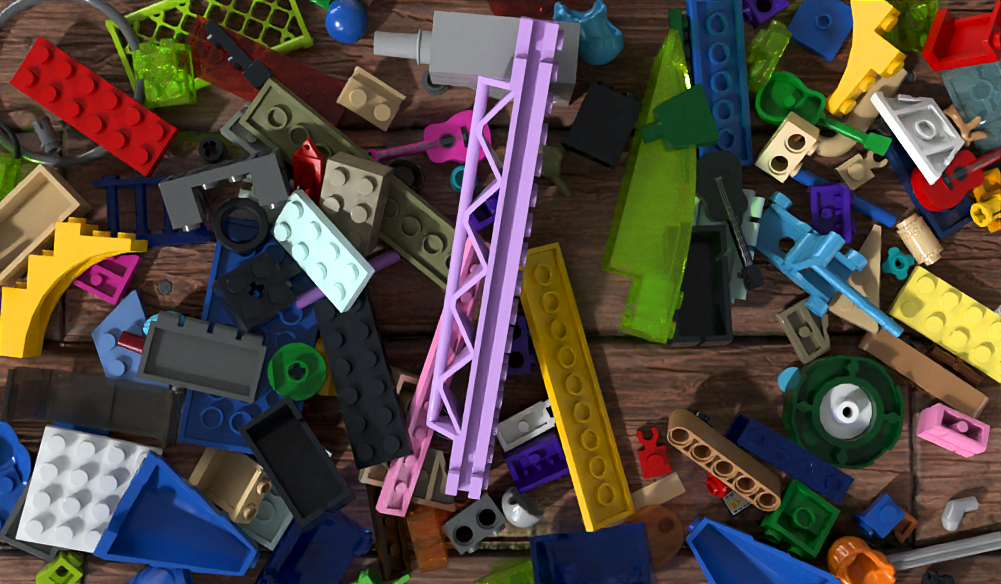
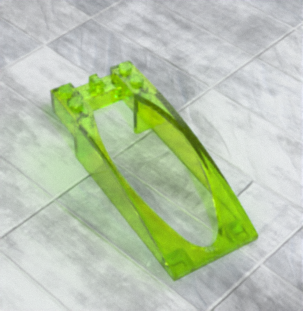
[599,29,697,344]

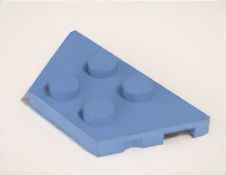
[91,290,172,393]

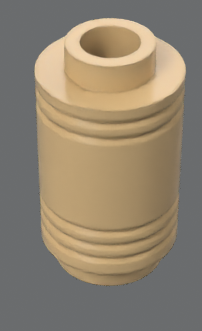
[896,213,944,266]

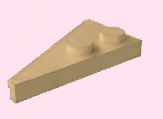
[828,224,882,336]

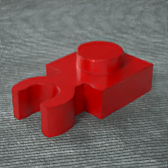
[636,426,672,479]

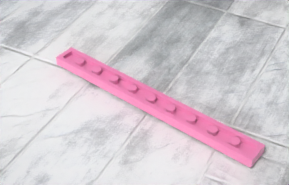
[375,236,491,517]

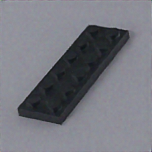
[312,286,414,470]

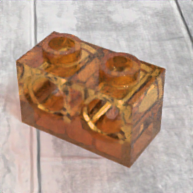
[406,507,450,574]

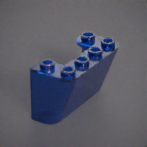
[529,522,658,584]

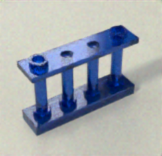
[92,170,217,248]
[724,413,854,504]

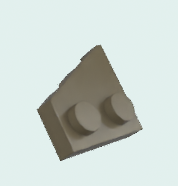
[775,295,830,364]

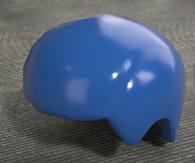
[325,0,368,44]

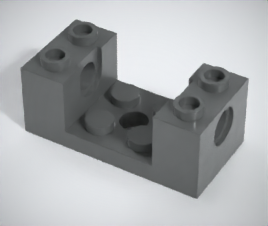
[158,147,293,231]

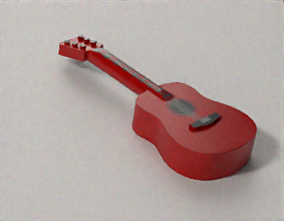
[911,146,1001,212]

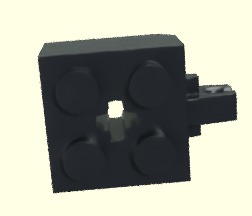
[211,251,302,336]

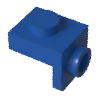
[853,493,906,538]

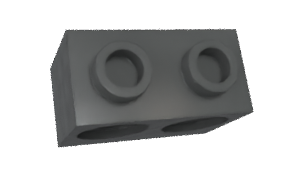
[441,489,507,555]

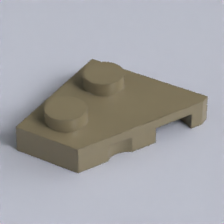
[410,446,456,512]

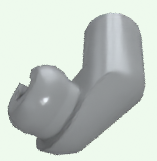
[941,496,978,531]

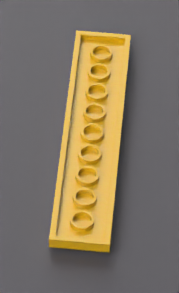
[518,242,636,532]

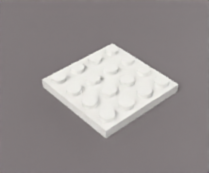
[15,424,163,553]

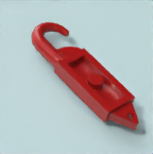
[293,137,325,206]

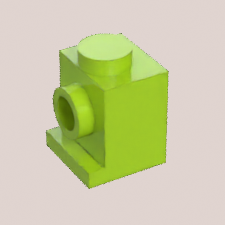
[36,550,83,584]

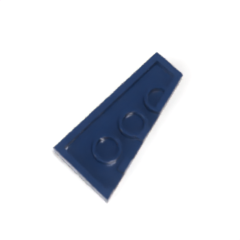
[885,136,981,241]

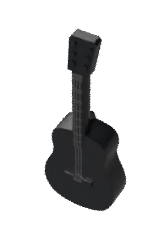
[687,151,764,290]

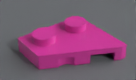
[72,255,143,305]

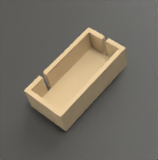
[0,163,92,286]

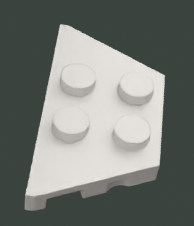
[870,91,965,185]

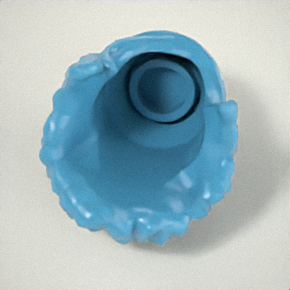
[552,0,624,65]

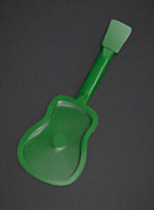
[755,71,892,156]

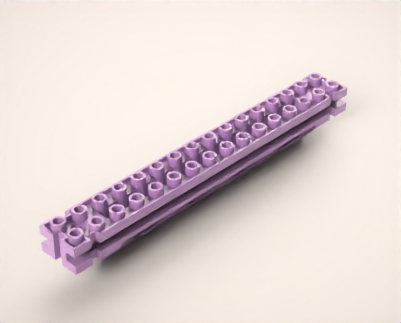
[426,16,565,500]

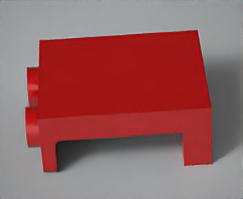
[921,0,1001,71]

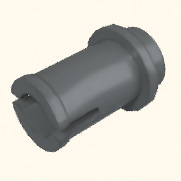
[31,116,63,155]

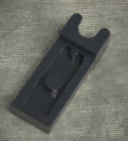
[203,18,276,91]

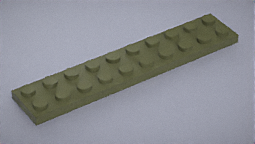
[239,76,468,291]

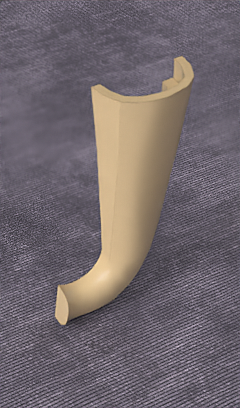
[814,68,908,157]

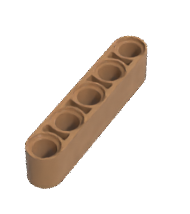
[857,326,990,420]
[667,409,781,511]

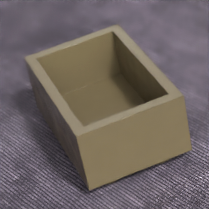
[318,152,394,257]

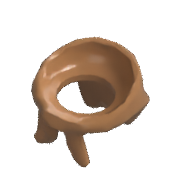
[942,102,987,147]

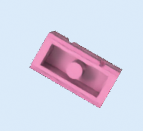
[916,403,990,458]

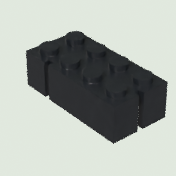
[662,225,733,347]
[238,396,357,532]

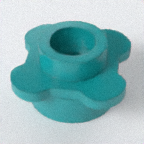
[881,247,914,280]

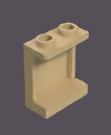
[188,447,273,524]

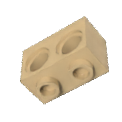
[755,111,820,183]

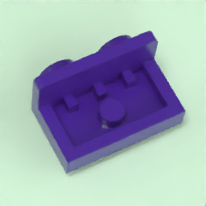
[809,182,856,243]
[502,430,570,494]

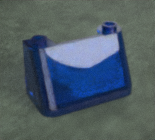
[254,510,373,584]

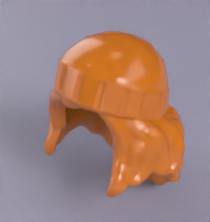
[826,536,897,584]

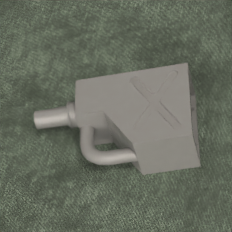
[373,11,581,107]

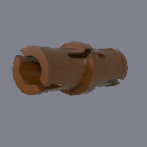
[924,344,983,388]

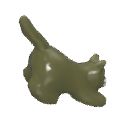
[538,142,571,198]

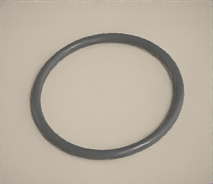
[0,0,148,168]

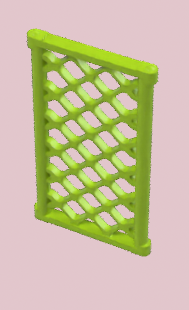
[105,0,314,111]

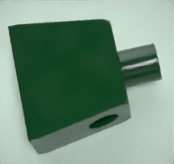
[640,83,720,152]

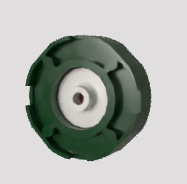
[782,353,905,470]

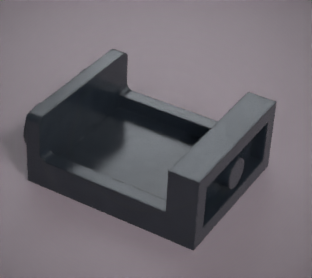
[563,81,644,170]

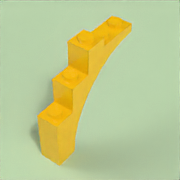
[825,0,907,118]
[0,217,148,358]

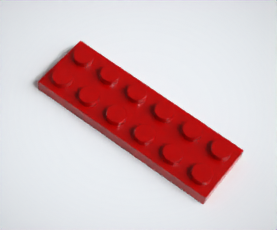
[10,36,181,178]

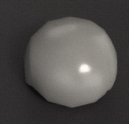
[501,486,545,528]

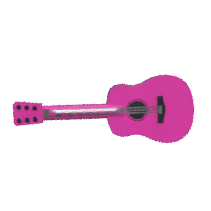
[365,110,491,165]

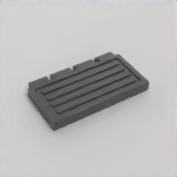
[136,310,268,403]

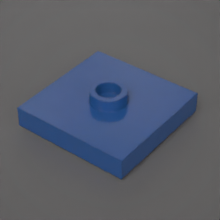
[782,0,854,63]

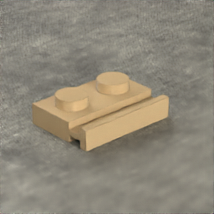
[336,67,406,132]

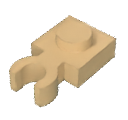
[833,150,888,190]

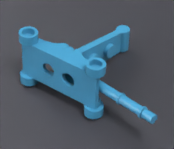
[747,191,904,338]

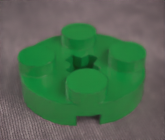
[268,343,327,401]

